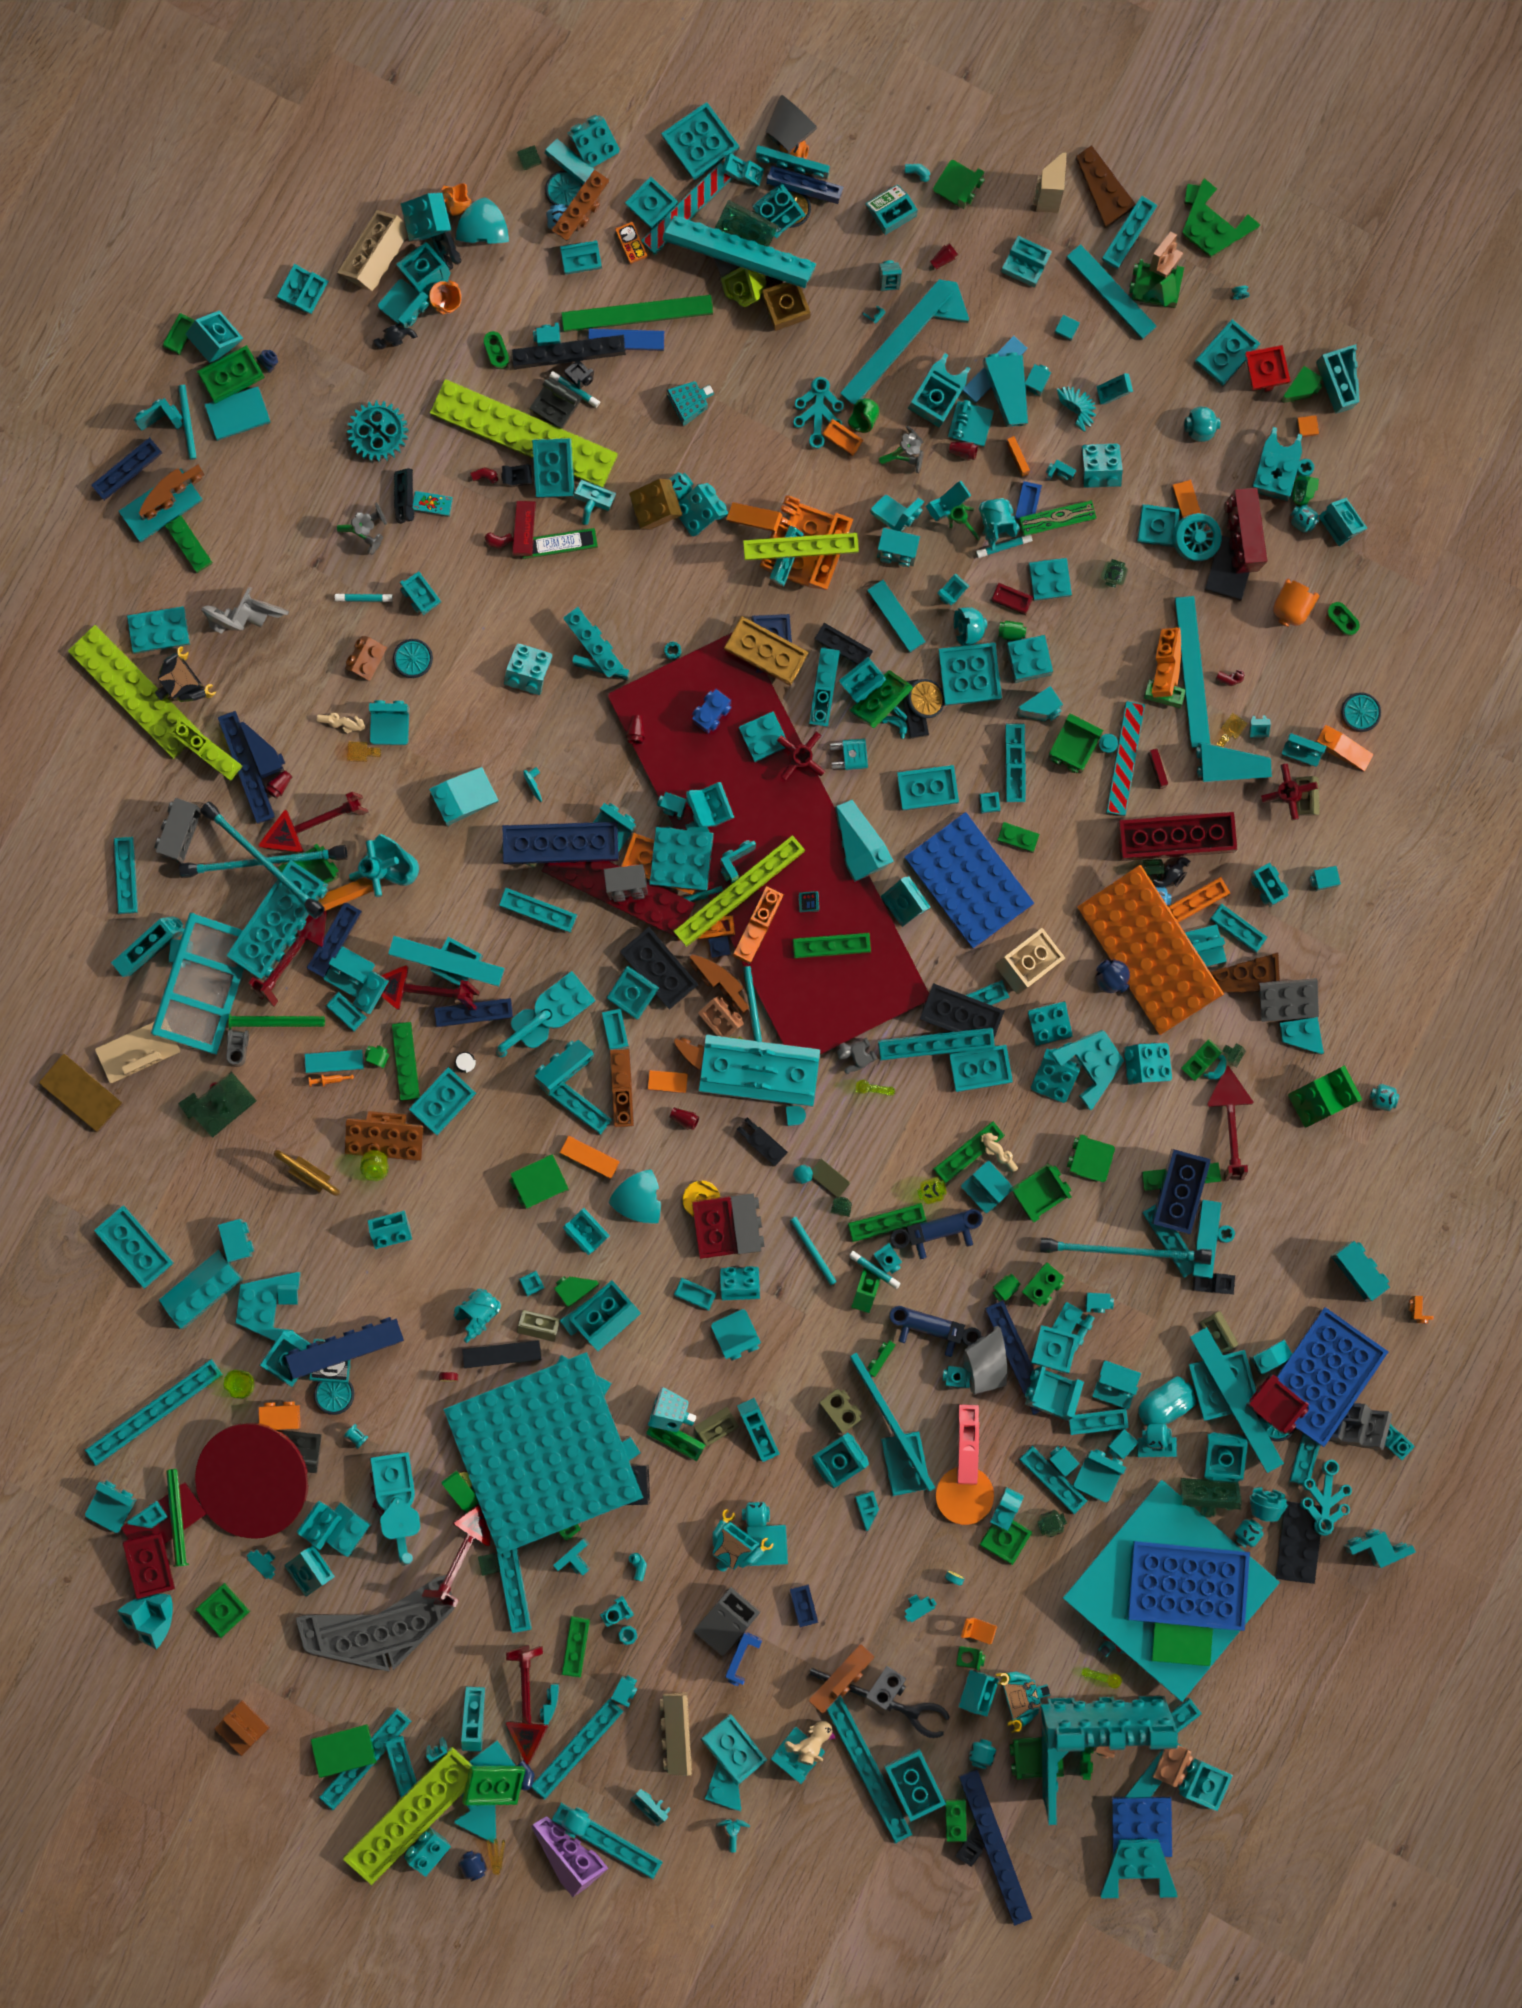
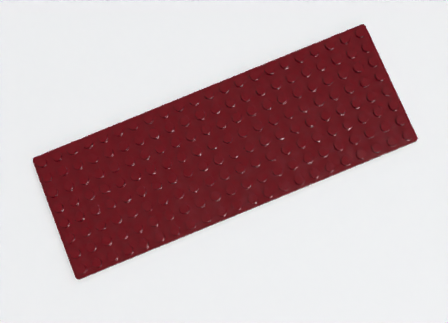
[608,632,929,1055]

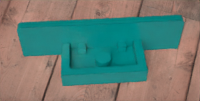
[563,607,623,678]

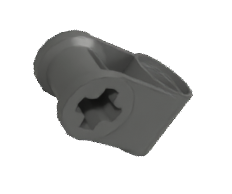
[226,1029,249,1067]

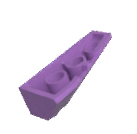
[531,1816,608,1897]

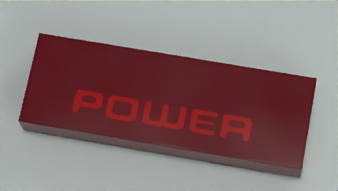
[513,501,536,556]

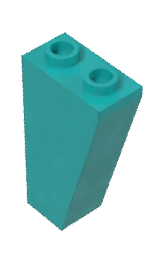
[983,352,1028,427]
[1196,742,1272,782]
[111,916,184,977]

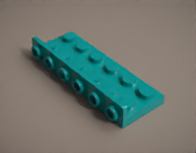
[226,860,328,980]

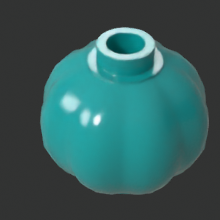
[1184,406,1221,442]

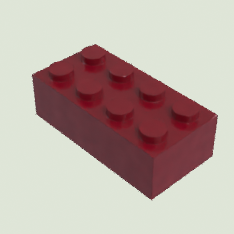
[1224,488,1268,574]

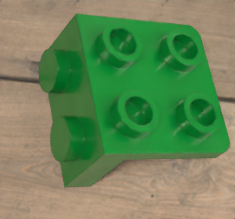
[933,160,985,210]
[1066,1134,1115,1182]

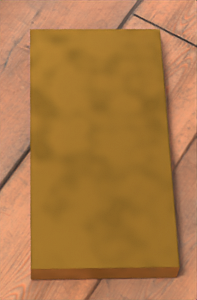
[724,616,809,686]
[39,1053,123,1132]

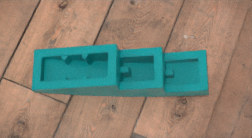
[1005,723,1026,802]

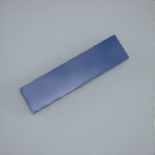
[589,329,665,351]

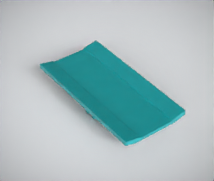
[699,1035,820,1107]

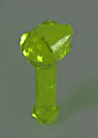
[855,1079,895,1096]
[1082,1667,1122,1689]

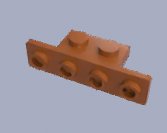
[552,170,609,241]
[809,1645,874,1714]

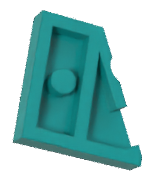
[1279,1017,1324,1054]

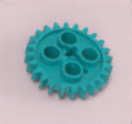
[347,400,409,462]

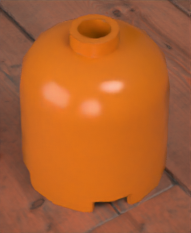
[1273,578,1320,627]

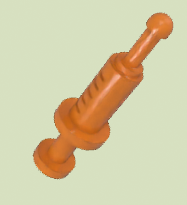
[308,1074,354,1087]

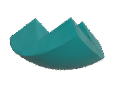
[456,197,509,244]
[608,1169,661,1224]
[117,1594,173,1649]

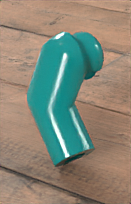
[905,164,931,182]
[629,1553,647,1582]

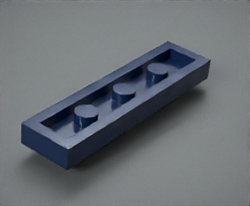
[766,166,844,204]
[91,437,162,501]
[307,902,362,978]
[434,998,513,1028]

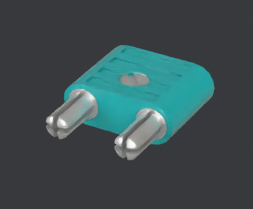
[830,738,868,770]

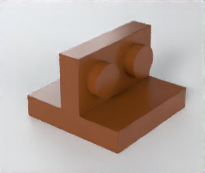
[214,1700,270,1756]

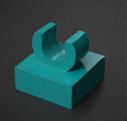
[1249,715,1271,738]

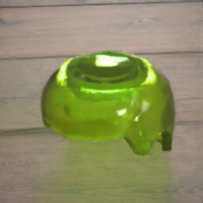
[360,1150,389,1181]
[223,1369,255,1399]

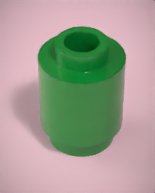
[998,621,1027,641]
[992,1273,1021,1301]

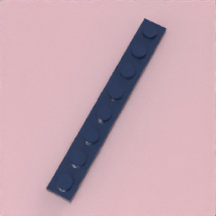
[958,1769,1033,1926]

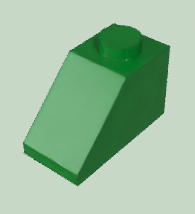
[1281,366,1323,403]
[851,1268,881,1313]
[554,1276,599,1307]

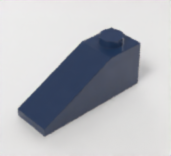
[240,721,286,778]

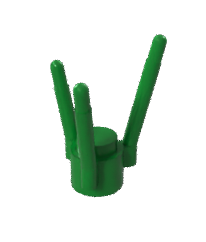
[947,504,980,540]

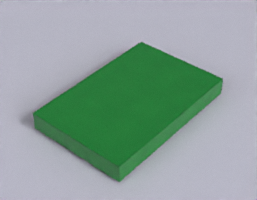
[197,345,265,404]
[850,670,913,729]
[1151,1623,1213,1666]
[311,1724,377,1778]
[462,1766,525,1805]

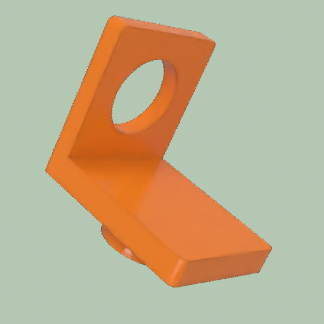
[961,1617,997,1645]

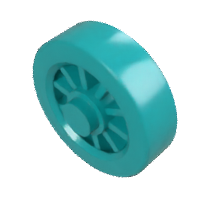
[1173,513,1222,562]

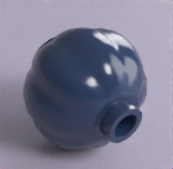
[1095,959,1130,994]

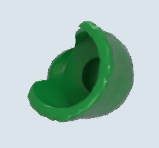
[848,398,879,433]

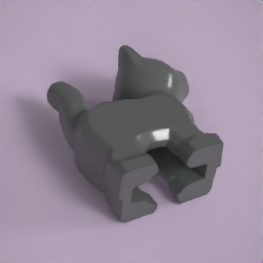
[837,1037,877,1074]

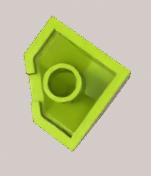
[721,267,767,307]

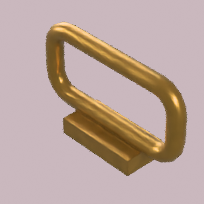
[274,1150,340,1196]

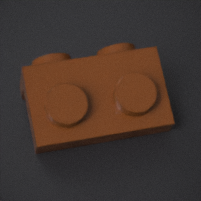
[345,636,387,681]

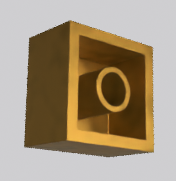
[762,282,811,331]
[629,479,682,529]

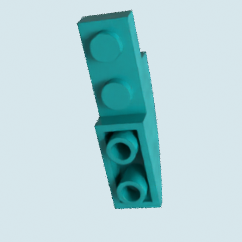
[809,648,840,726]

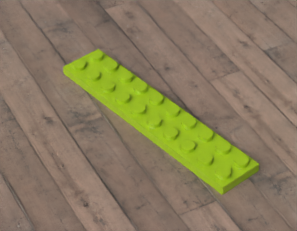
[430,379,618,488]

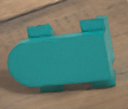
[862,306,886,323]

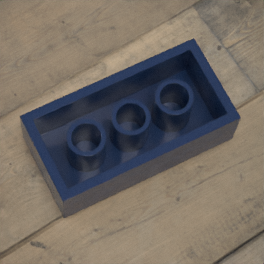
[1151,1149,1211,1234]

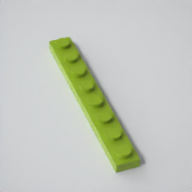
[674,835,805,947]

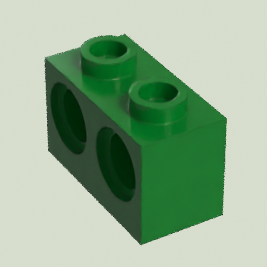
[945,1799,967,1842]

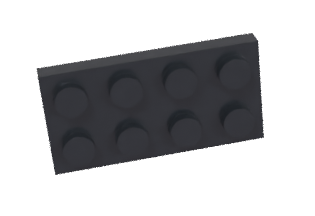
[620,927,699,1010]
[919,983,1005,1038]
[1275,1501,1322,1584]

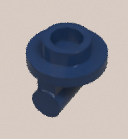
[256,350,278,373]

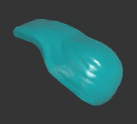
[364,834,419,886]
[1138,1376,1197,1426]

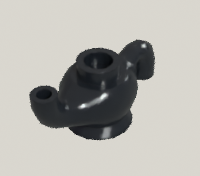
[373,324,418,350]
[1153,857,1191,888]

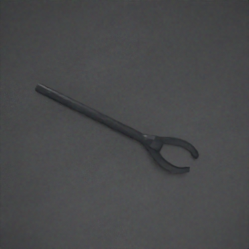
[809,1668,950,1738]

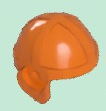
[440,183,471,216]
[429,280,461,315]

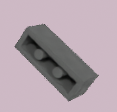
[731,1193,765,1255]

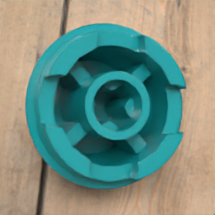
[1249,1487,1288,1522]

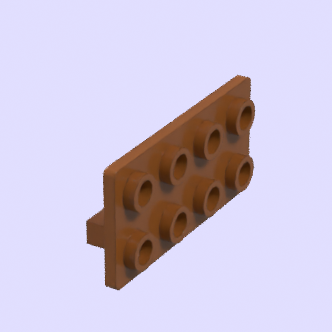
[345,1111,423,1161]

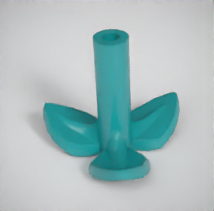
[716,1819,750,1853]

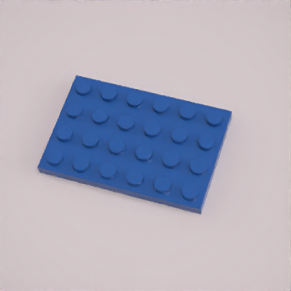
[904,812,1034,949]
[1277,1307,1389,1447]
[1128,1541,1250,1631]

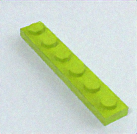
[743,533,859,561]

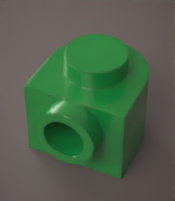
[364,1045,390,1069]

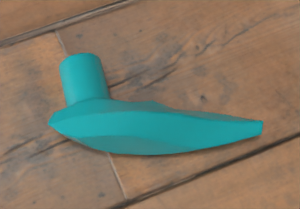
[523,767,542,802]

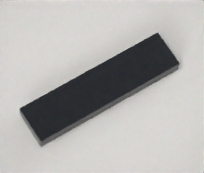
[462,1340,542,1369]

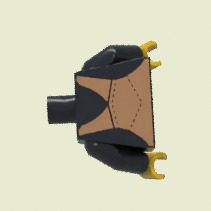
[155,647,216,702]

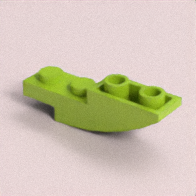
[169,718,242,781]

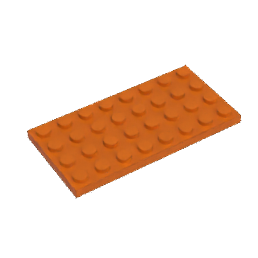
[1077,865,1224,1035]

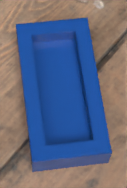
[1015,481,1042,520]

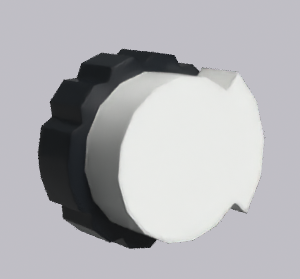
[454,1052,476,1073]

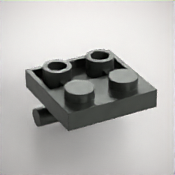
[530,377,582,429]
[282,1430,322,1473]

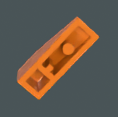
[1315,725,1373,771]

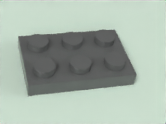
[1259,978,1319,1022]

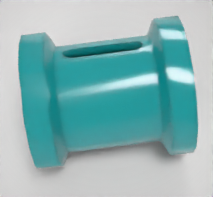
[343,1424,369,1449]

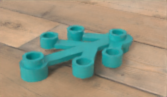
[793,377,844,449]
[1300,1460,1352,1536]

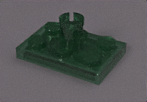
[714,200,779,247]
[187,1071,257,1138]
[1180,1478,1242,1518]

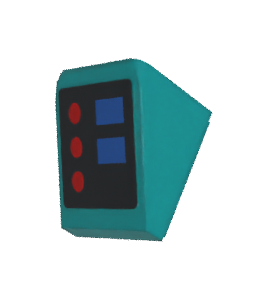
[799,891,819,912]

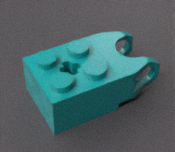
[907,353,971,428]
[1252,427,1302,501]

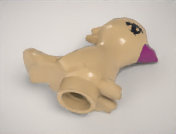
[784,1721,835,1765]

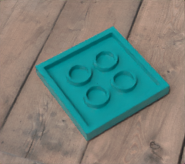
[661,102,740,180]
[938,643,1002,706]
[650,827,714,891]
[1188,1350,1256,1421]

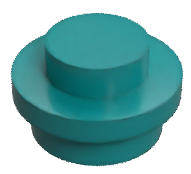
[1099,734,1118,753]

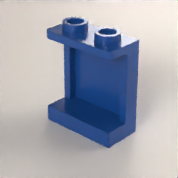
[725,1631,762,1686]

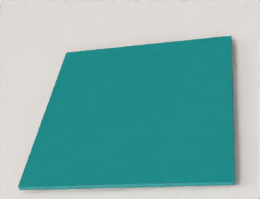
[444,1352,643,1555]
[1063,1480,1280,1702]

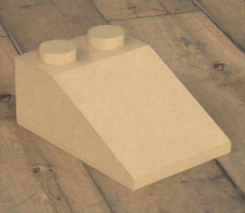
[994,928,1065,995]

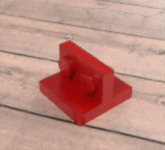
[1245,345,1290,392]

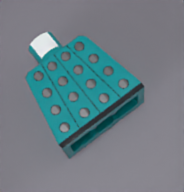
[666,381,714,426]
[648,1387,696,1432]

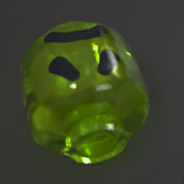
[917,1177,947,1205]

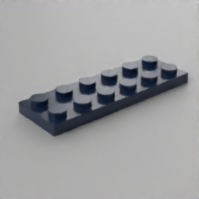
[502,822,619,864]

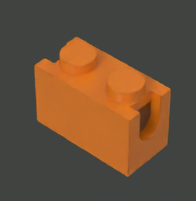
[259,1402,301,1430]

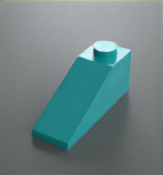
[879,260,902,291]
[737,1397,780,1462]
[461,1687,485,1751]

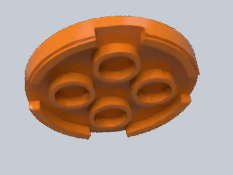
[936,1467,994,1525]

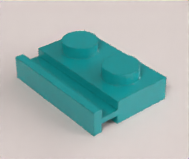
[560,240,602,275]

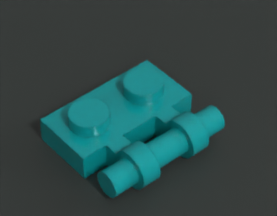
[1051,1302,1095,1351]

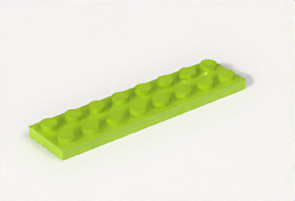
[68,625,201,759]
[343,1747,472,1885]

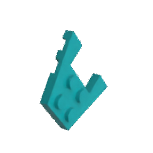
[1049,1030,1124,1110]
[236,1272,301,1341]
[1100,1839,1177,1899]

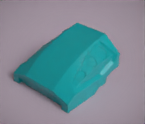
[752,184,806,239]

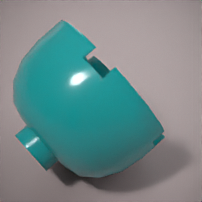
[953,607,987,646]

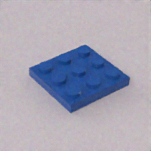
[1112,1796,1172,1857]

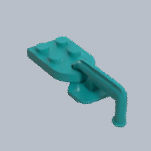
[496,971,596,1057]
[370,1452,420,1566]

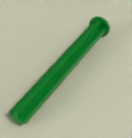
[228,1014,325,1029]
[166,1469,189,1567]

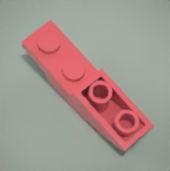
[957,1405,979,1485]

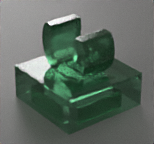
[1142,859,1164,880]
[1222,1043,1246,1068]

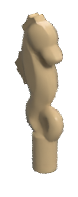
[317,713,366,734]
[981,1133,1018,1173]

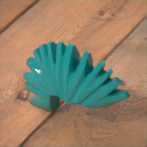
[1056,386,1096,432]

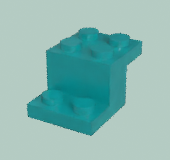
[1344,1528,1416,1568]

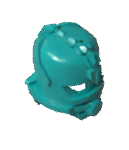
[979,498,1020,551]
[453,1288,501,1343]

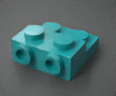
[1179,1758,1233,1811]

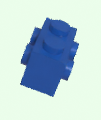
[692,689,732,734]

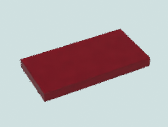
[121,1482,207,1544]

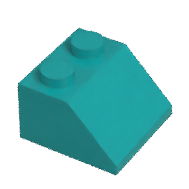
[185,310,243,363]
[1016,686,1063,722]
[326,1502,372,1557]

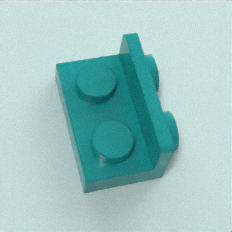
[1282,733,1327,767]
[297,1501,342,1550]

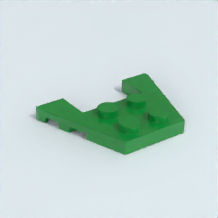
[1182,178,1261,258]

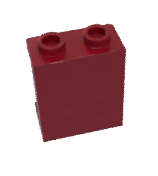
[1246,1374,1309,1434]

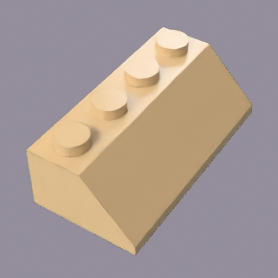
[1033,153,1066,213]
[337,210,408,291]
[660,1692,692,1775]

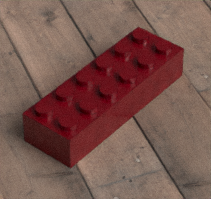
[1117,812,1238,861]

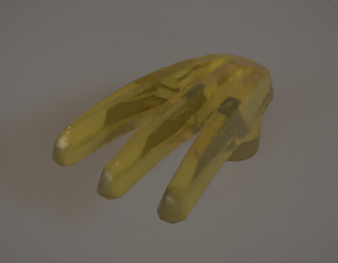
[487,1839,505,1875]

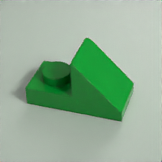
[1142,273,1177,307]

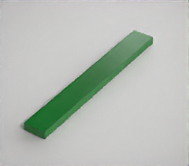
[561,295,713,332]

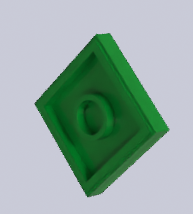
[979,1520,1032,1565]
[195,1583,251,1638]

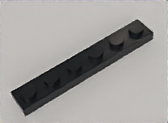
[512,335,626,370]

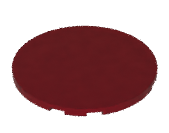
[195,1423,309,1539]

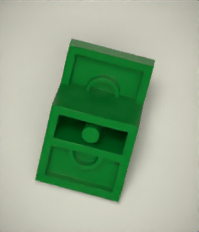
[1288,1065,1362,1128]

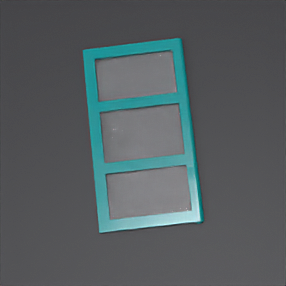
[151,912,244,1055]

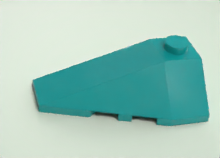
[835,800,894,882]

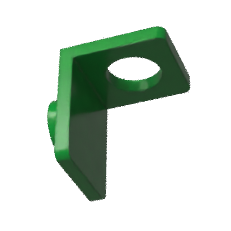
[956,1646,985,1671]

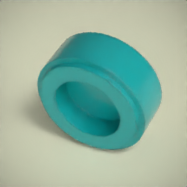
[945,1570,965,1586]

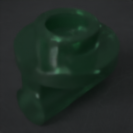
[831,1197,852,1217]

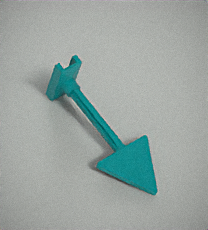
[426,1737,496,1844]

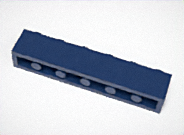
[285,1317,404,1380]

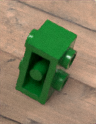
[1021,1262,1065,1307]

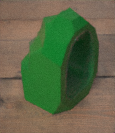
[1293,476,1319,507]

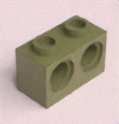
[819,1388,862,1433]

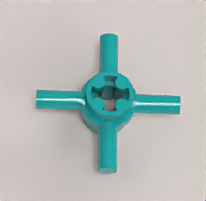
[349,840,399,897]

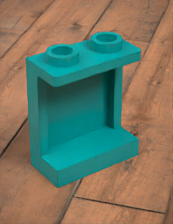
[1025,1366,1084,1421]

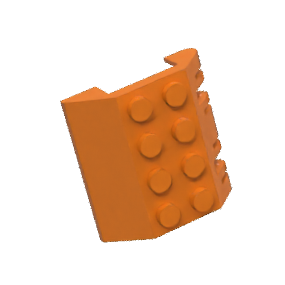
[759,495,854,590]

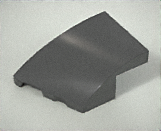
[766,95,817,153]
[963,1326,1007,1394]
[1329,1403,1392,1450]

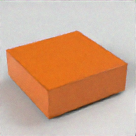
[1297,415,1319,437]

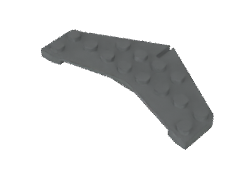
[296,1574,455,1672]

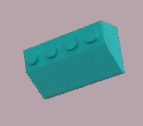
[159,1250,243,1329]

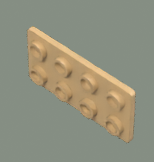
[95,1018,180,1083]

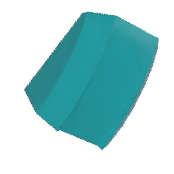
[396,242,451,295]
[259,1331,311,1387]
[812,1432,869,1489]
[1204,1432,1248,1483]

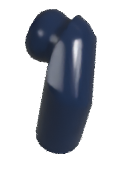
[517,1760,535,1791]

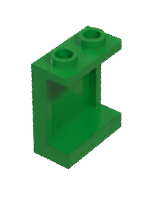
[1129,259,1184,308]
[1048,713,1104,774]
[278,843,339,884]
[509,1154,569,1209]
[1010,1163,1072,1223]
[1010,1737,1064,1780]

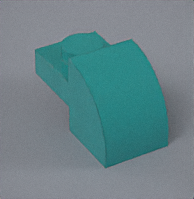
[990,1487,1024,1531]

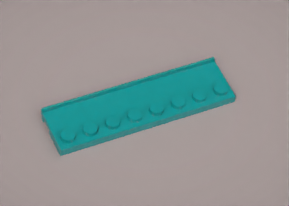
[663,215,816,288]

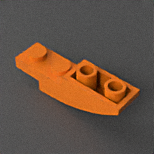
[1152,627,1181,697]
[733,886,784,964]

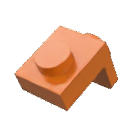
[1408,1296,1434,1324]

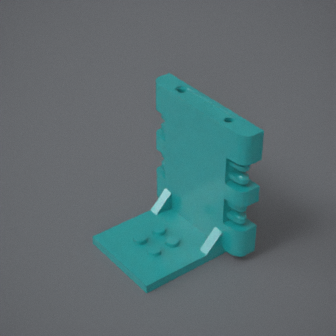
[1041,1696,1178,1825]

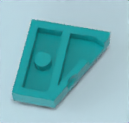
[933,279,969,323]
[705,1762,742,1811]

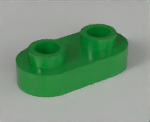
[484,331,509,369]
[1327,602,1360,636]

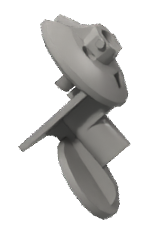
[201,587,289,634]

